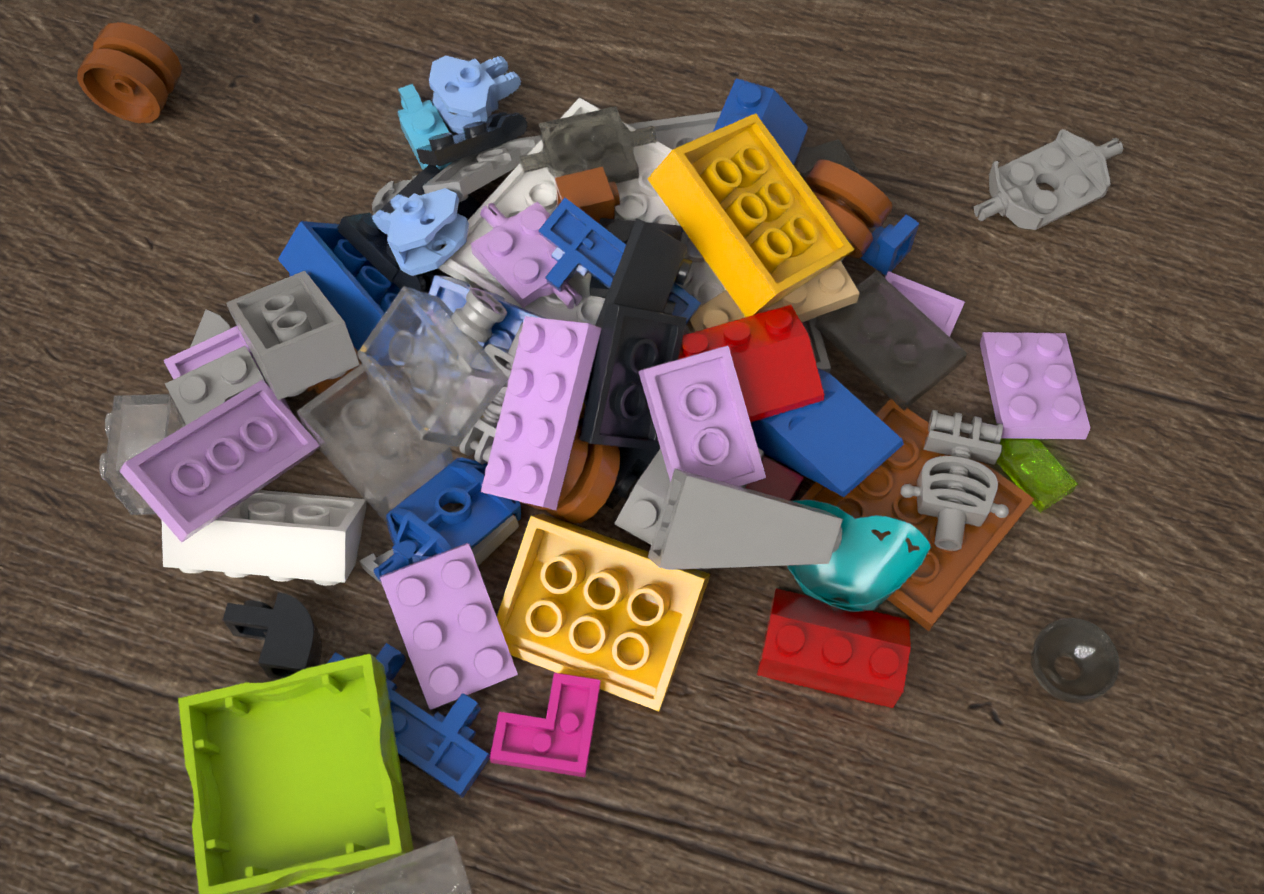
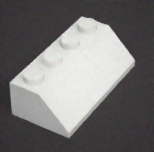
[162,490,366,585]

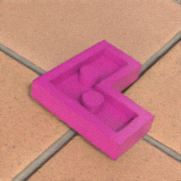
[490,673,601,777]

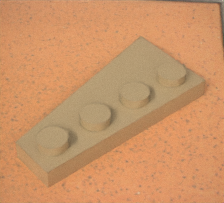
[686,260,860,333]

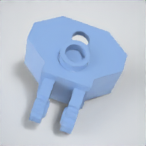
[429,56,521,134]
[372,188,469,276]

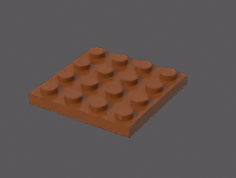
[800,397,1034,631]

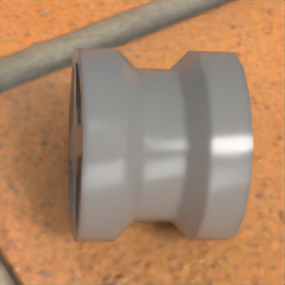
[451,287,507,343]

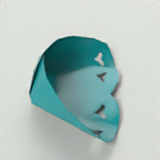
[787,500,931,612]

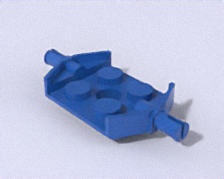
[374,457,521,581]

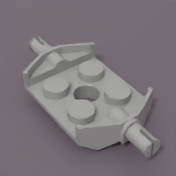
[974,129,1123,230]

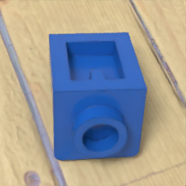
[861,214,919,276]

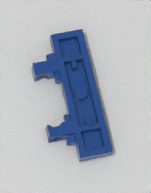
[538,197,701,324]
[327,643,490,798]

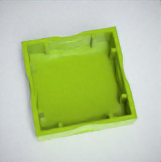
[178,653,415,894]

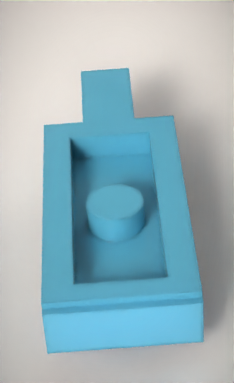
[398,84,452,171]

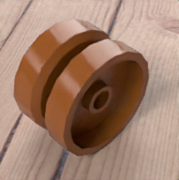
[77,22,182,123]
[805,160,893,259]
[521,421,620,523]

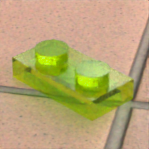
[989,438,1078,513]

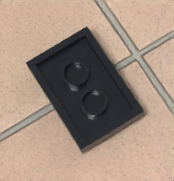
[579,303,687,450]

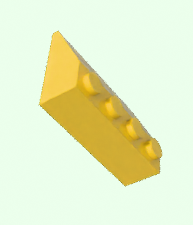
[647,113,854,317]
[497,514,711,711]

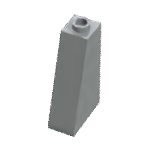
[648,468,843,570]

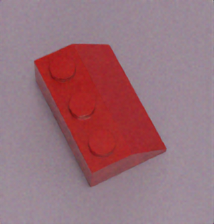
[678,304,824,422]
[757,588,911,708]

